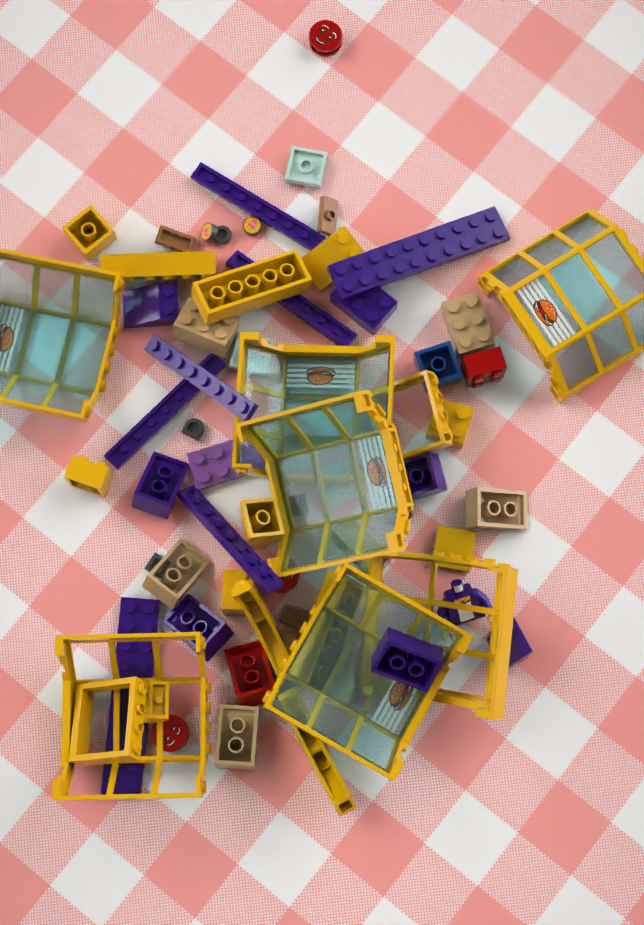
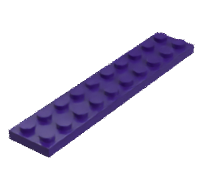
[327,206,511,301]
[101,597,161,795]

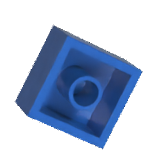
[413,341,463,393]

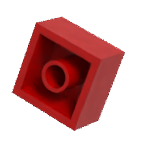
[461,346,507,388]

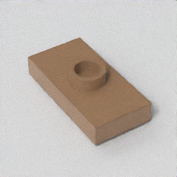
[317,195,338,236]
[154,225,196,252]
[279,603,310,630]

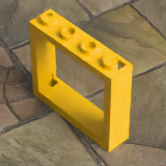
[371,370,453,460]
[69,677,147,767]

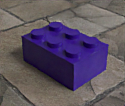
[330,288,398,336]
[371,627,444,693]

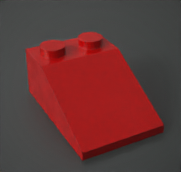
[224,640,278,706]

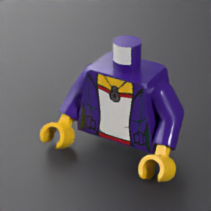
[437,579,493,640]

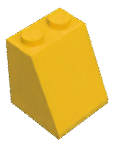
[239,497,285,550]

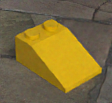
[301,225,364,291]

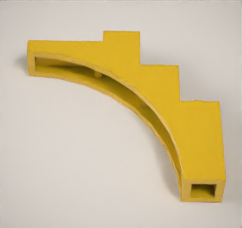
[230,578,291,677]
[276,688,358,817]

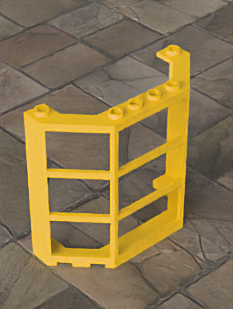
[356,546,518,720]
[52,632,211,801]

